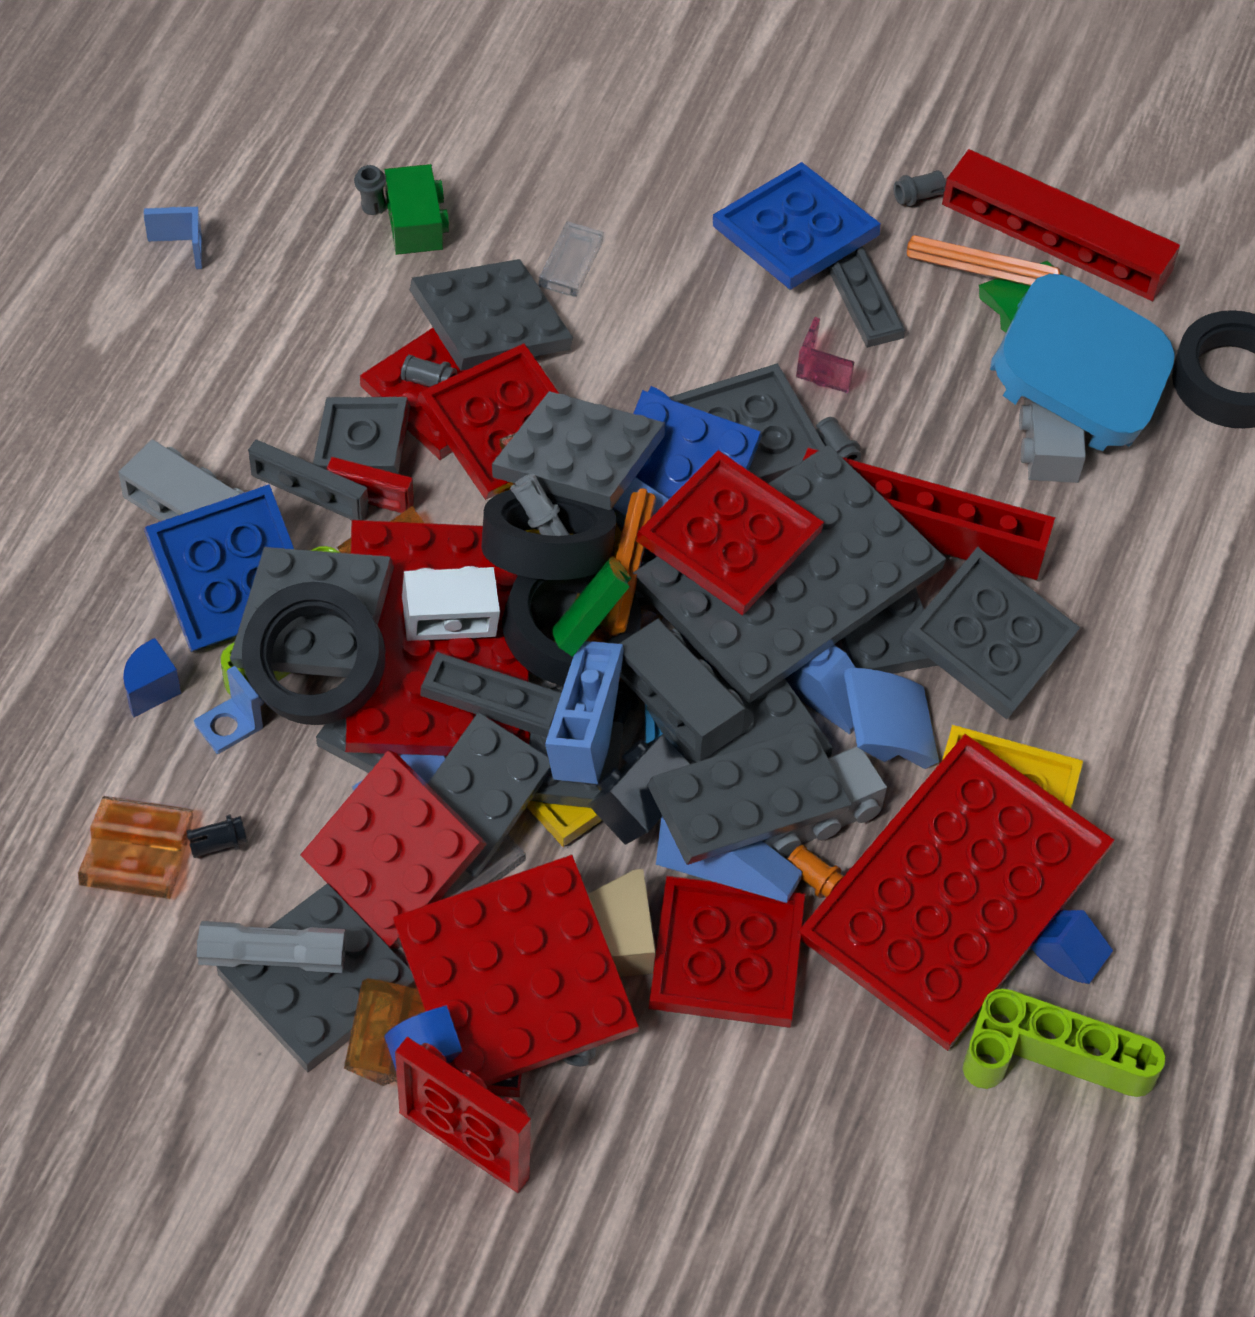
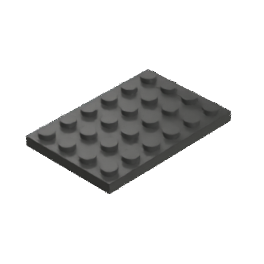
[633,444,946,704]

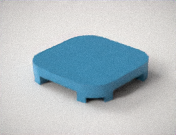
[990,274,1175,451]

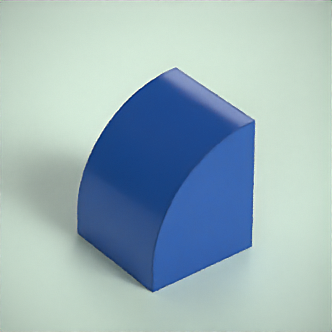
[123,638,181,717]
[1031,910,1113,984]
[384,1005,462,1070]

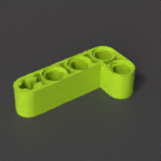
[963,988,1165,1097]

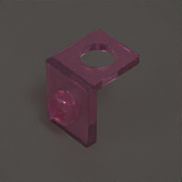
[796,317,855,393]

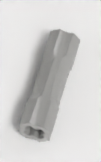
[197,921,346,973]

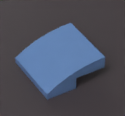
[843,667,939,769]

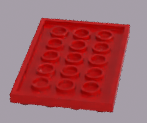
[345,520,529,756]
[798,734,1115,1051]

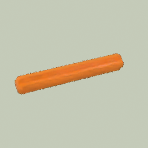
[907,235,1060,286]
[600,488,656,636]

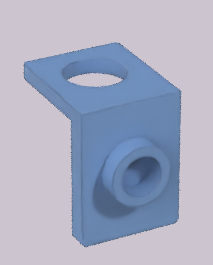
[144,206,202,269]
[194,666,264,754]

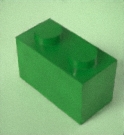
[384,164,449,255]

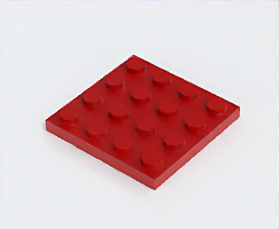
[392,855,639,1086]

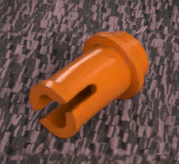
[787,845,844,898]

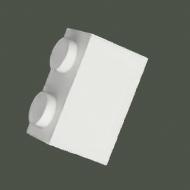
[402,566,500,641]

